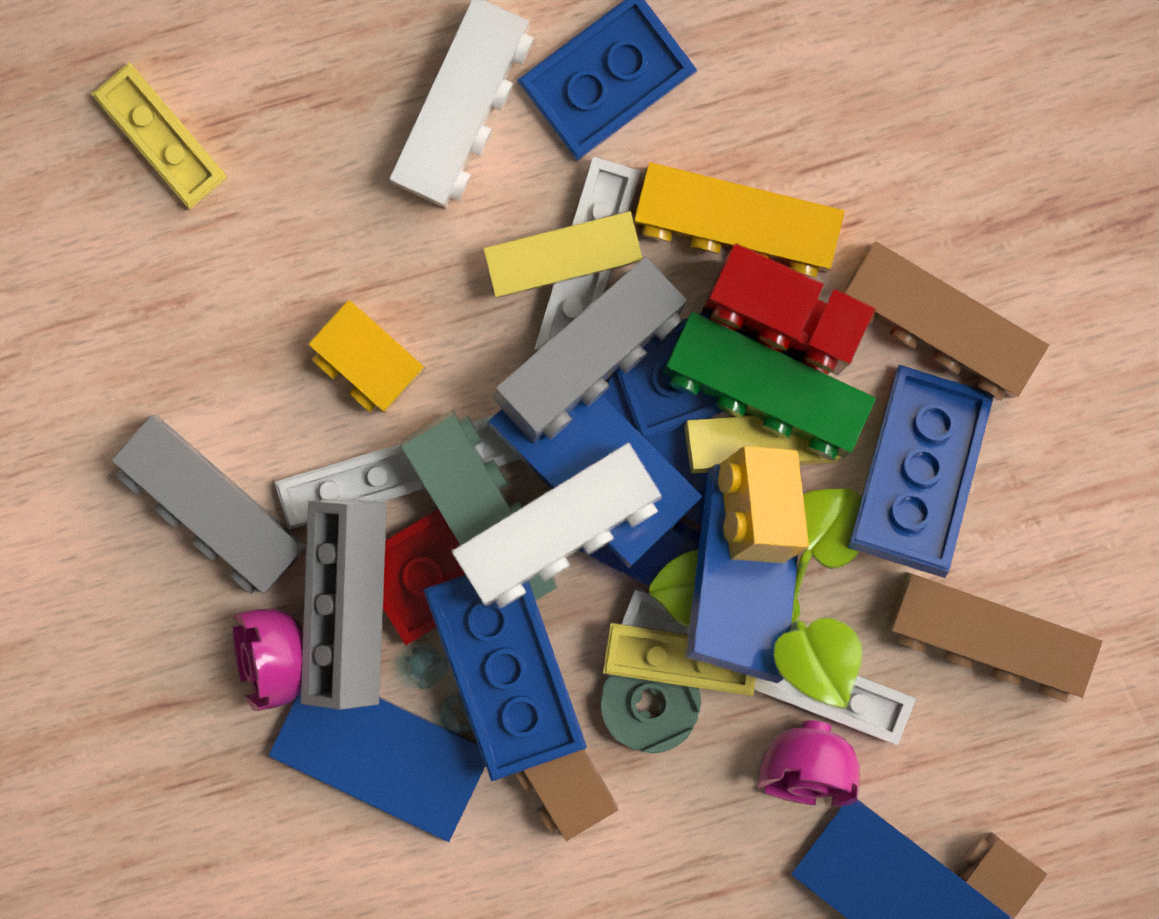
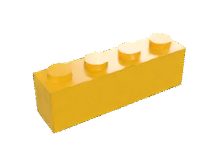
[634,162,845,278]

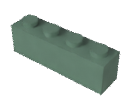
[401,409,557,600]

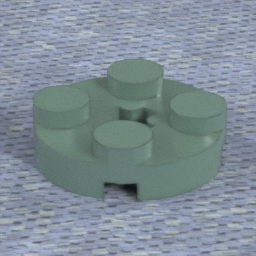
[601,674,701,754]

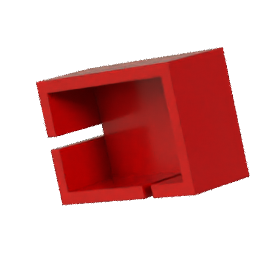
[701,243,876,375]

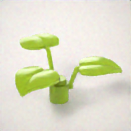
[649,489,862,709]

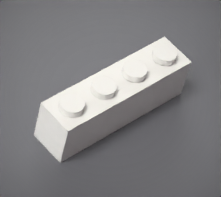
[389,0,534,209]
[452,443,661,609]

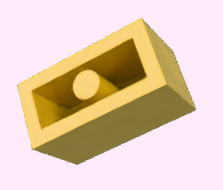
[309,299,426,413]
[718,446,809,563]

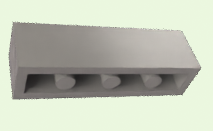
[493,257,687,444]
[111,415,307,594]
[301,499,387,710]

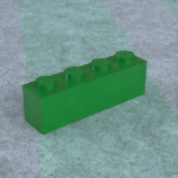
[662,312,876,461]

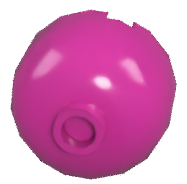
[233,609,303,711]
[757,720,860,806]

